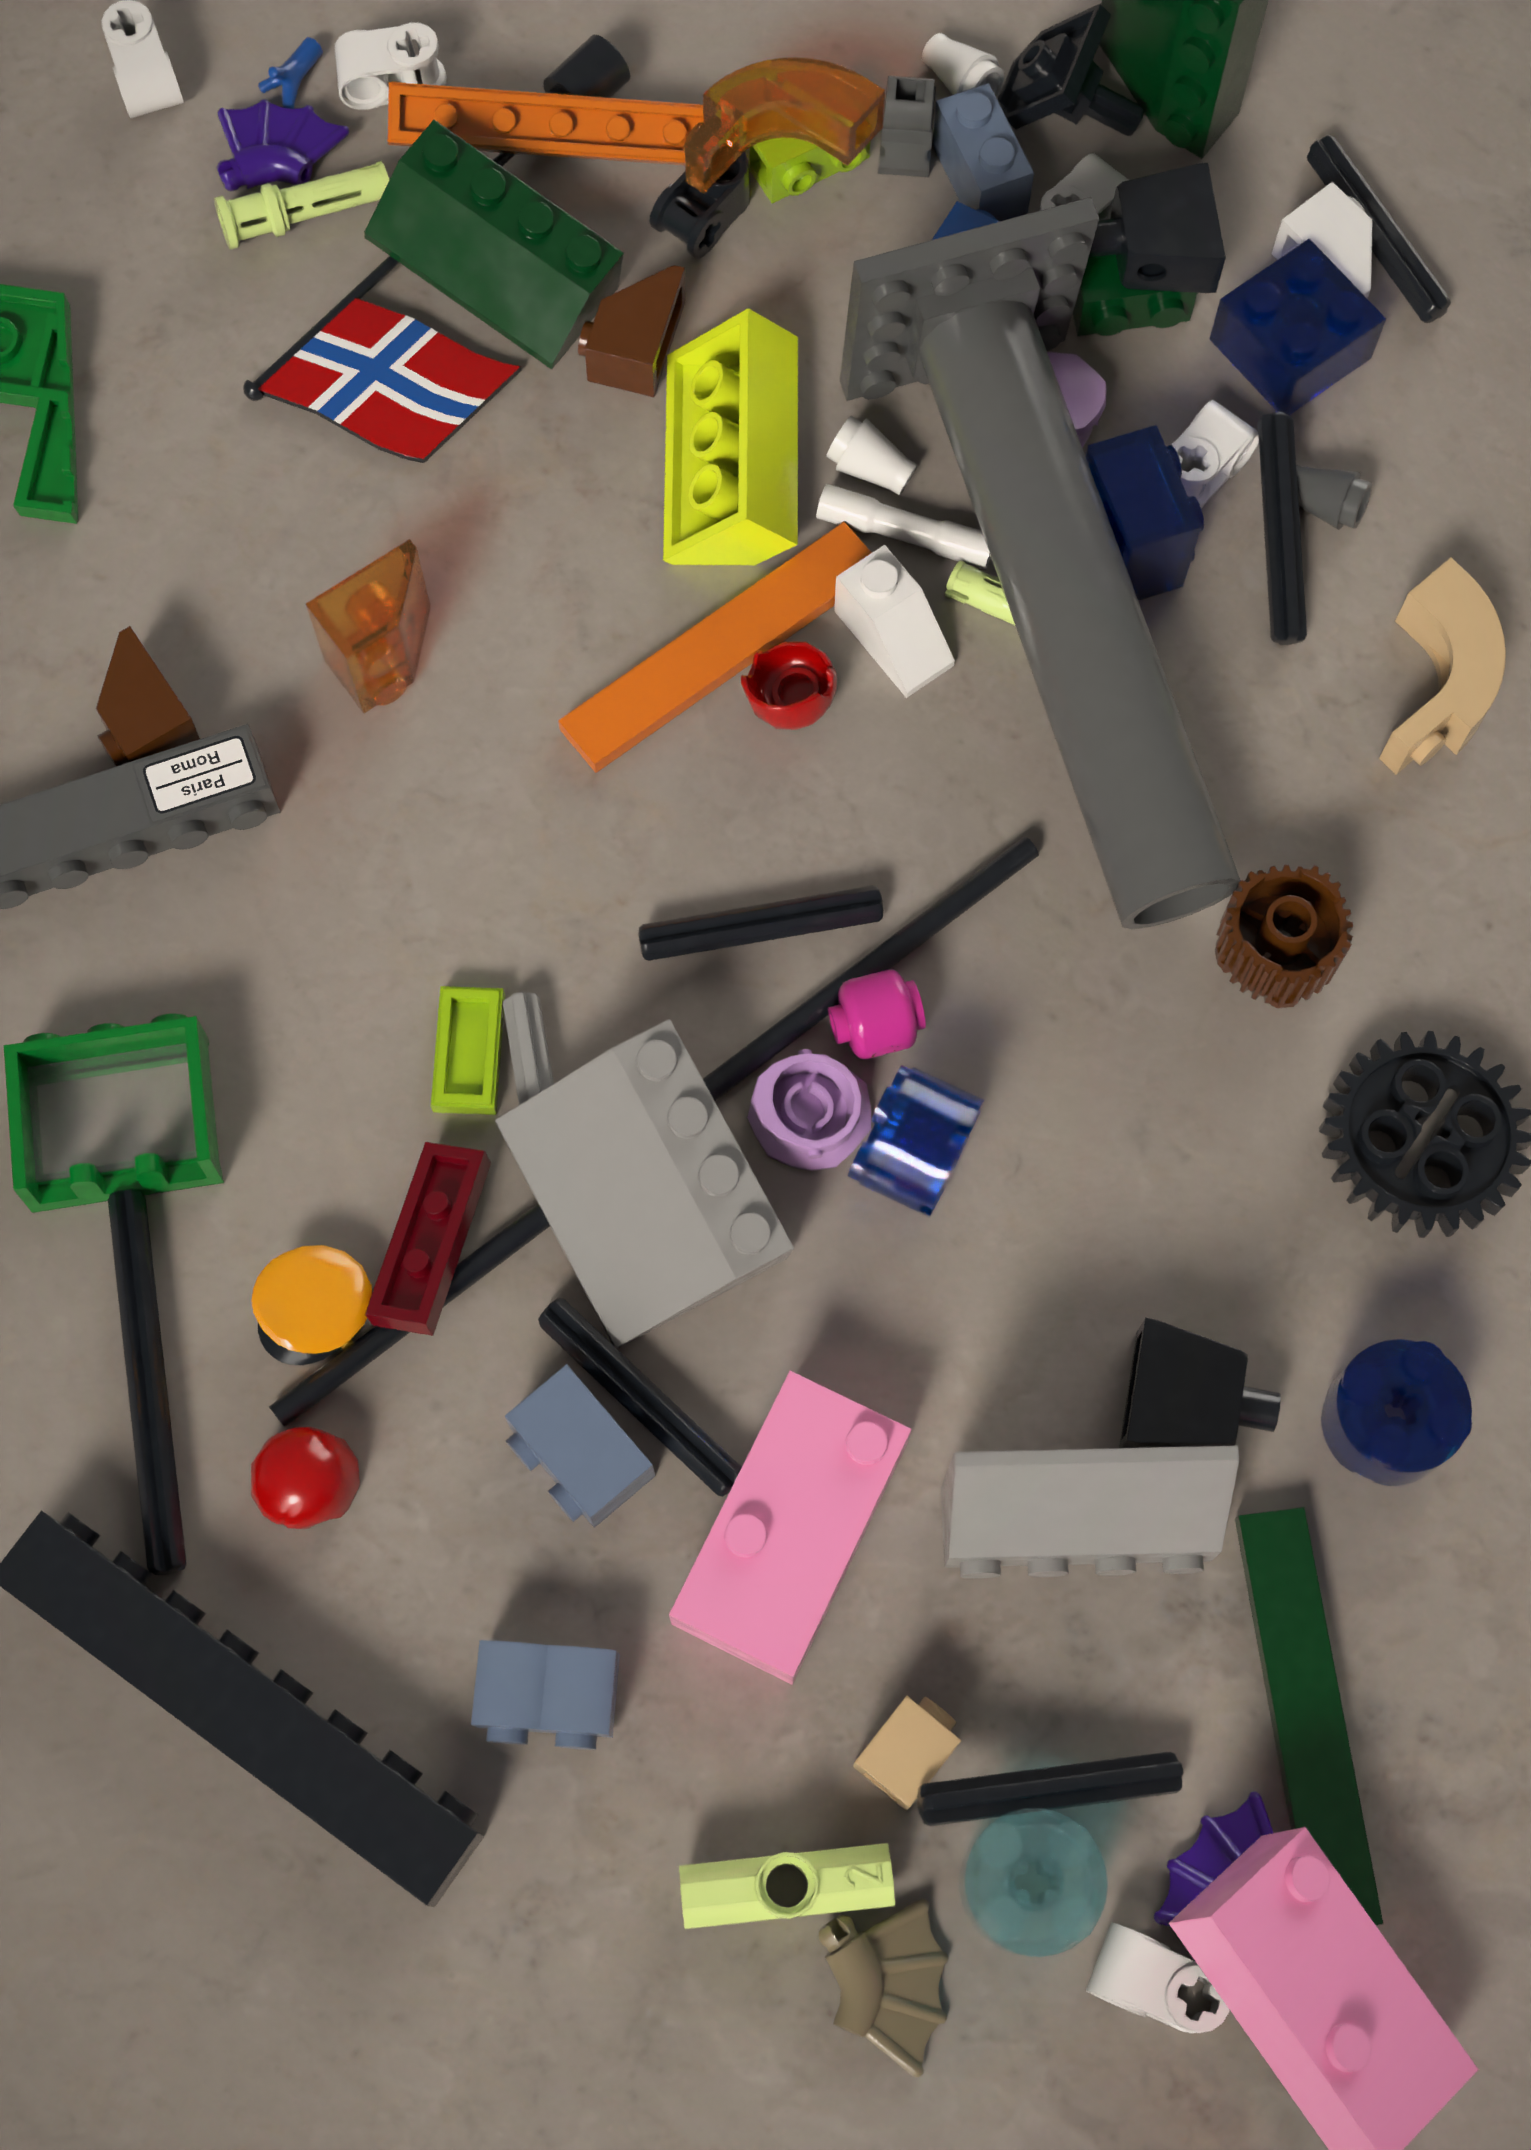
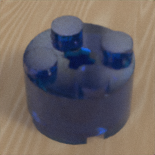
[848,1065,985,1218]
[1321,1339,1472,1486]

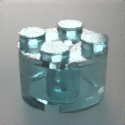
[959,1808,1107,1957]

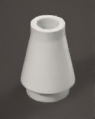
[922,33,1004,97]
[826,416,918,495]

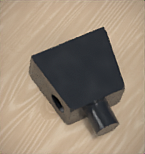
[1089,162,1226,294]
[1119,1317,1281,1448]

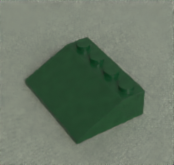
[1099,0,1269,159]

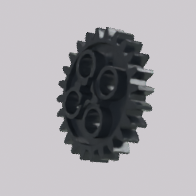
[1319,1031,1531,1238]

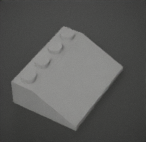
[495,1019,794,1349]
[941,1446,1239,1579]

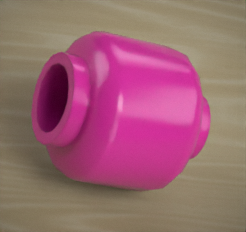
[828,970,926,1060]

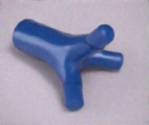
[258,37,323,109]

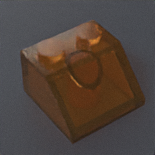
[306,539,431,714]

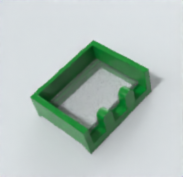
[4,1013,224,1213]

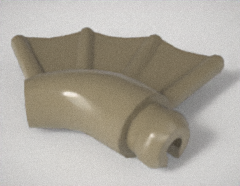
[818,1899,949,2077]

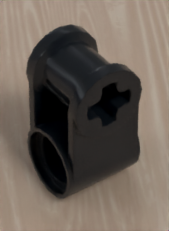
[649,142,750,258]

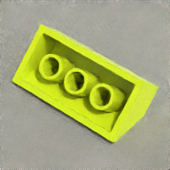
[663,308,798,565]

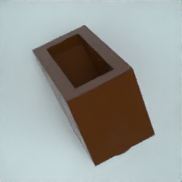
[578,265,686,397]
[96,626,200,767]

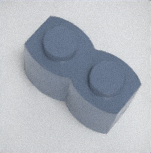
[471,1640,620,1750]

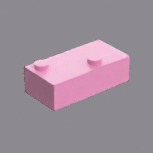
[669,1371,912,1685]
[1169,1827,1479,2150]

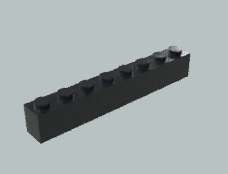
[0,1510,484,1907]

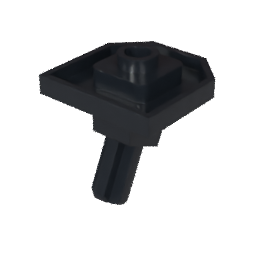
[997,4,1144,136]

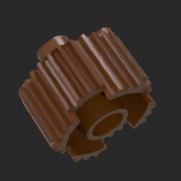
[1215,865,1353,1008]

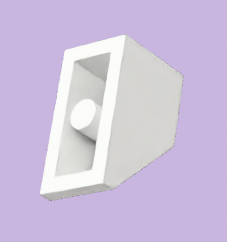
[1272,182,1372,329]
[834,545,955,698]

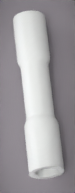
[816,484,991,570]

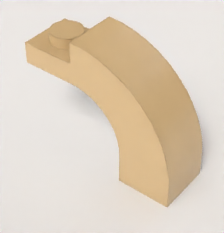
[1379,557,1506,775]

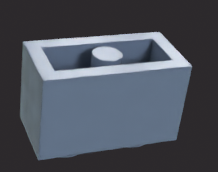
[932,83,1034,221]
[505,1364,655,1528]

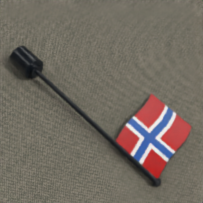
[243,35,630,463]

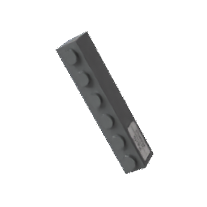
[0,724,280,909]

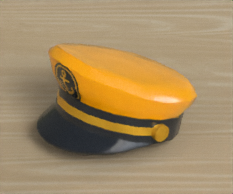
[252,1245,372,1365]

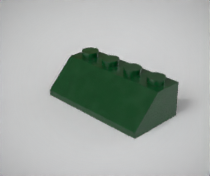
[364,120,624,370]

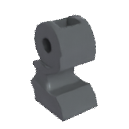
[878,76,936,178]

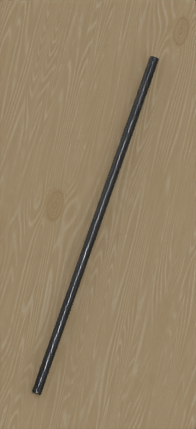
[269,836,1039,1427]

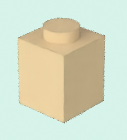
[853,1696,961,1811]

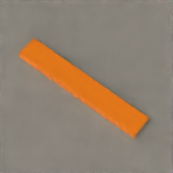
[388,82,733,166]
[558,522,872,773]

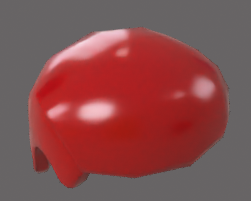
[741,642,838,730]
[251,1427,360,1529]

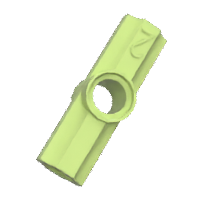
[679,1843,895,1929]

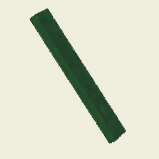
[1235,1507,1383,1925]

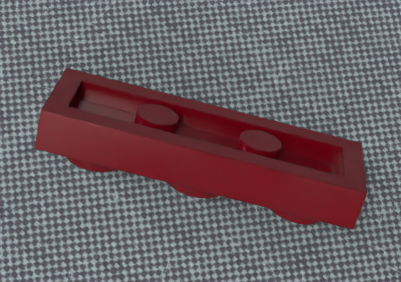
[365,1142,491,1336]

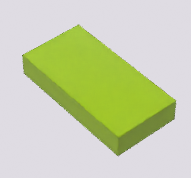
[431,986,505,1115]

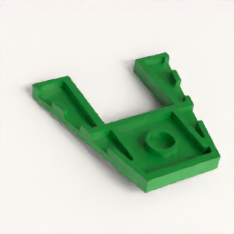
[0,284,78,524]

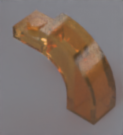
[684,57,885,194]

